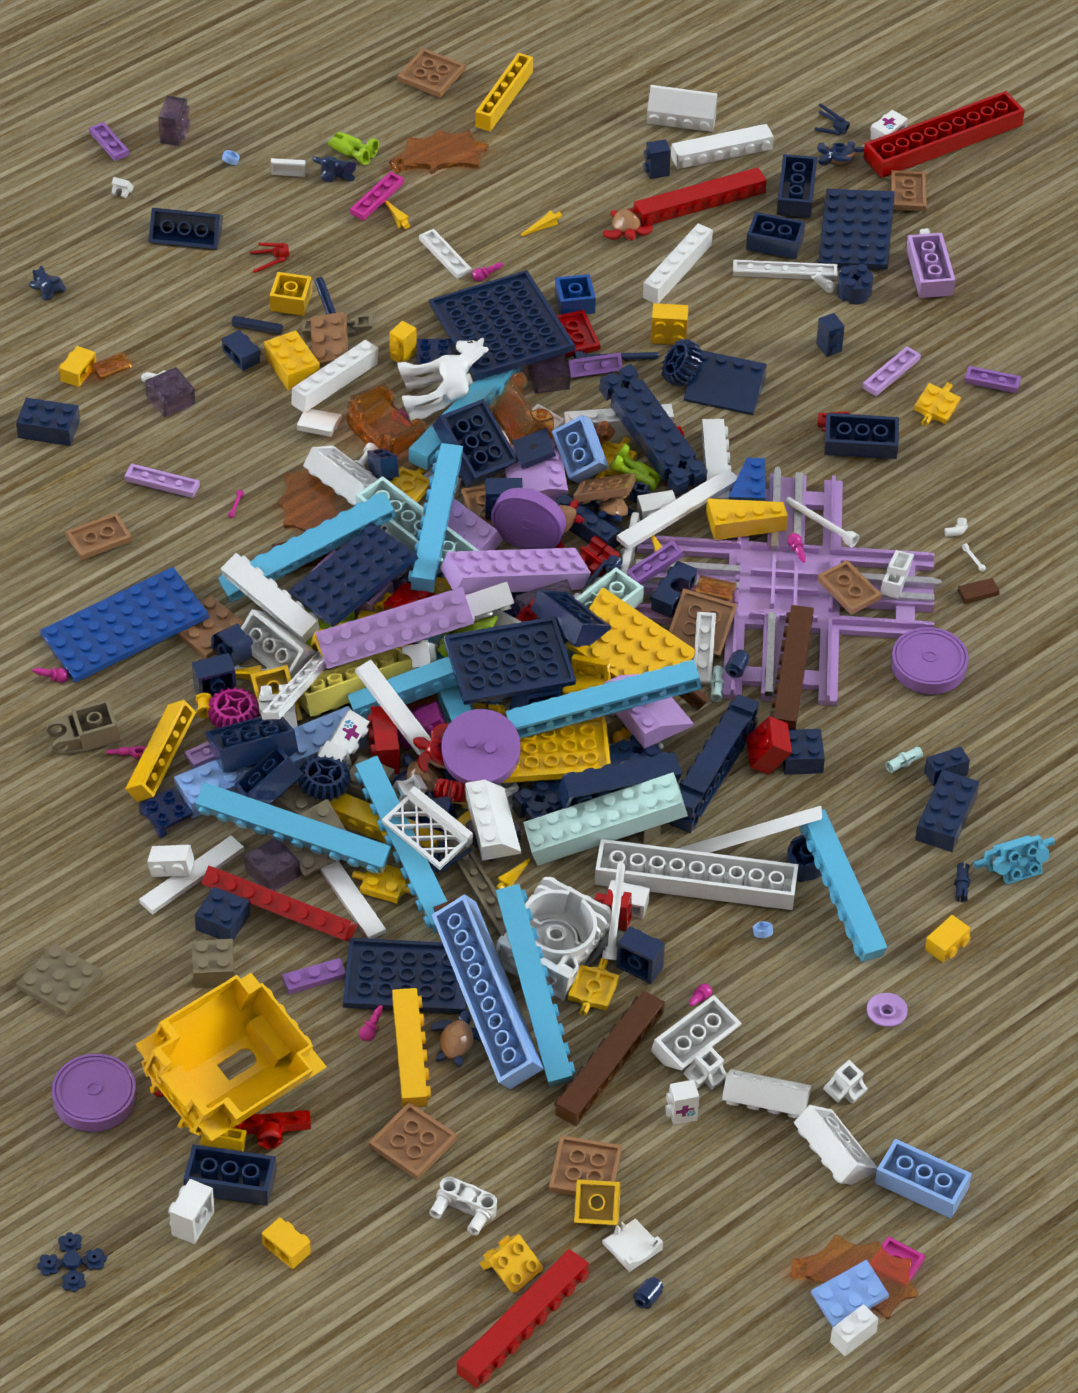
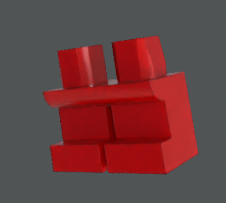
[579,535,620,576]
[594,889,632,931]

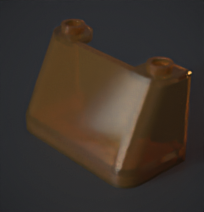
[492,371,554,445]
[346,383,426,456]

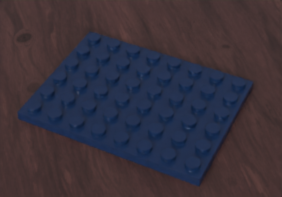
[429,270,575,381]

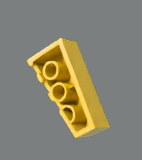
[706,498,788,540]

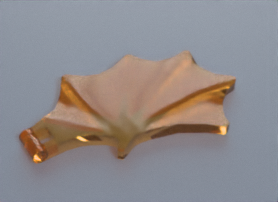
[389,130,489,174]
[278,469,337,532]
[791,1234,918,1319]

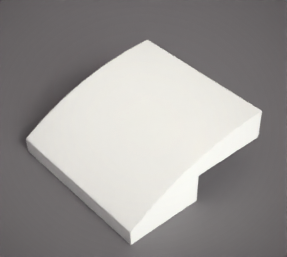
[297,409,342,437]

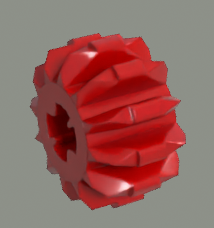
[434,778,465,803]

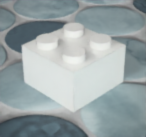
[168,1179,215,1244]

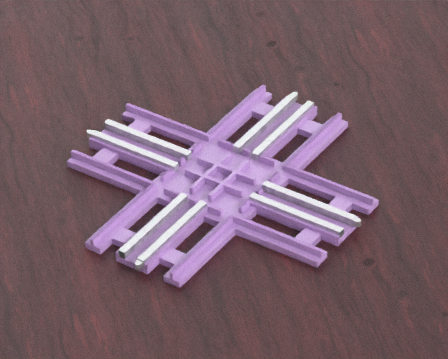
[635,467,942,706]

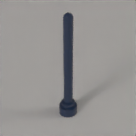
[574,351,659,360]

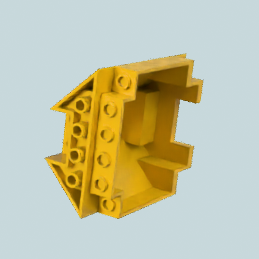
[135,973,327,1141]

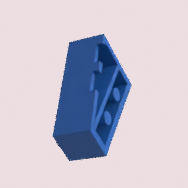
[728,458,766,501]

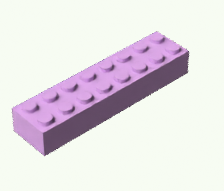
[440,548,591,594]
[316,587,474,669]

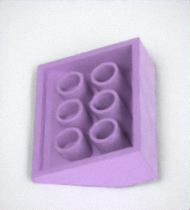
[504,438,568,501]
[604,674,694,749]

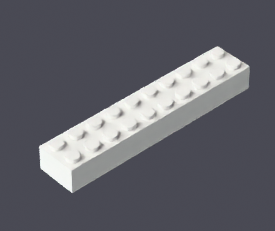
[595,839,799,910]

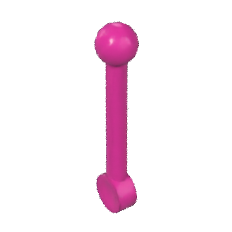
[228,490,244,518]

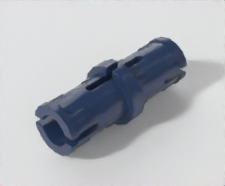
[954,862,970,902]

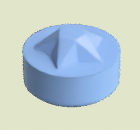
[222,150,240,165]
[753,921,773,938]

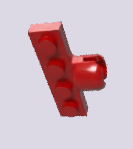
[233,1110,311,1150]

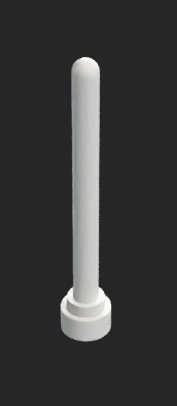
[785,497,859,547]
[602,862,625,960]

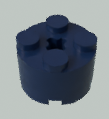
[837,264,873,305]
[211,624,253,667]
[786,835,822,882]

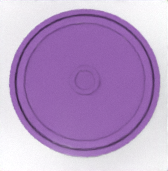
[491,488,566,549]
[891,627,968,694]
[442,709,520,785]
[52,1053,137,1132]

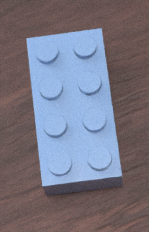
[875,1139,972,1218]

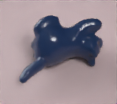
[312,156,356,182]
[29,266,66,300]

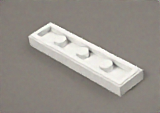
[419,229,472,279]
[694,612,716,685]

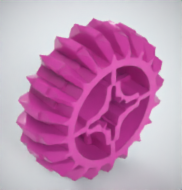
[208,686,260,728]

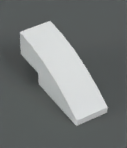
[880,550,914,599]

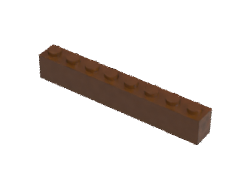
[770,605,814,730]
[554,991,665,1127]

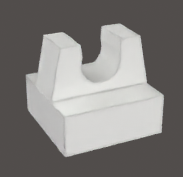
[112,177,134,199]

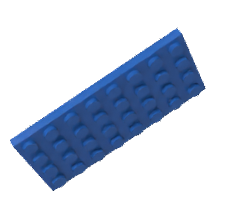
[40,567,209,683]

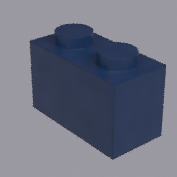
[643,139,671,179]
[816,313,845,357]
[222,330,261,371]
[367,448,399,481]
[924,746,970,786]

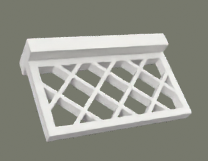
[382,786,473,870]

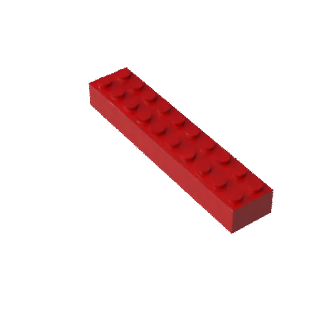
[863,91,1025,178]

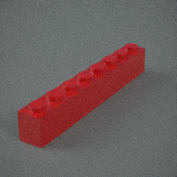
[633,167,767,227]
[201,865,358,942]
[456,1249,589,1388]

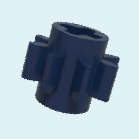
[629,482,651,504]

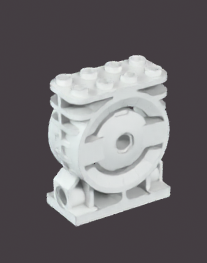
[496,877,612,1001]

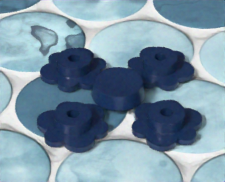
[37,1232,107,1292]

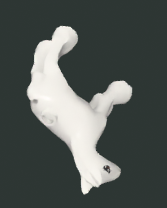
[398,338,489,425]

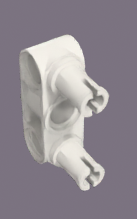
[429,1177,497,1236]

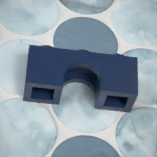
[650,561,697,618]

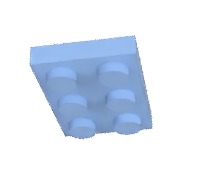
[811,1260,889,1328]

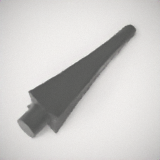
[584,930,622,967]

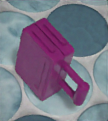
[397,702,447,751]

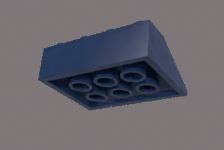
[684,350,767,415]
[432,399,519,487]
[205,716,299,773]

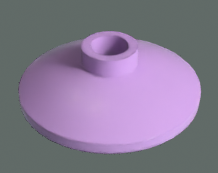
[867,993,908,1027]

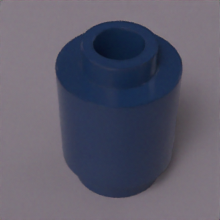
[725,649,749,678]
[633,1277,664,1309]

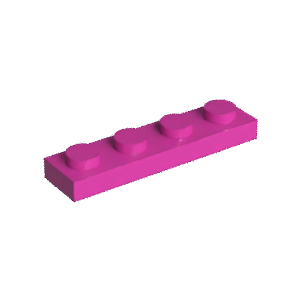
[350,171,404,221]

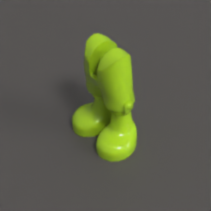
[328,132,379,165]
[609,443,662,491]

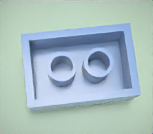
[552,415,609,484]

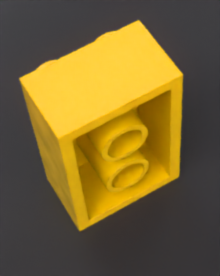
[264,330,320,390]

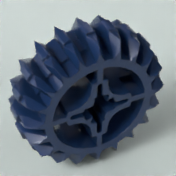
[661,339,702,386]
[298,755,351,801]

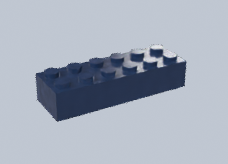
[557,752,682,809]

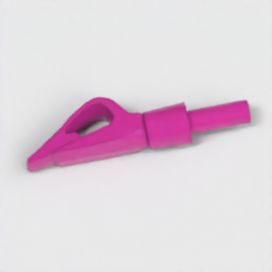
[107,746,147,759]

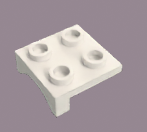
[602,1218,663,1272]

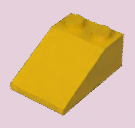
[249,665,303,721]

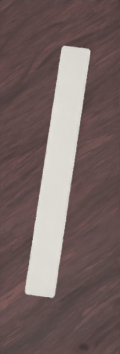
[677,806,822,853]

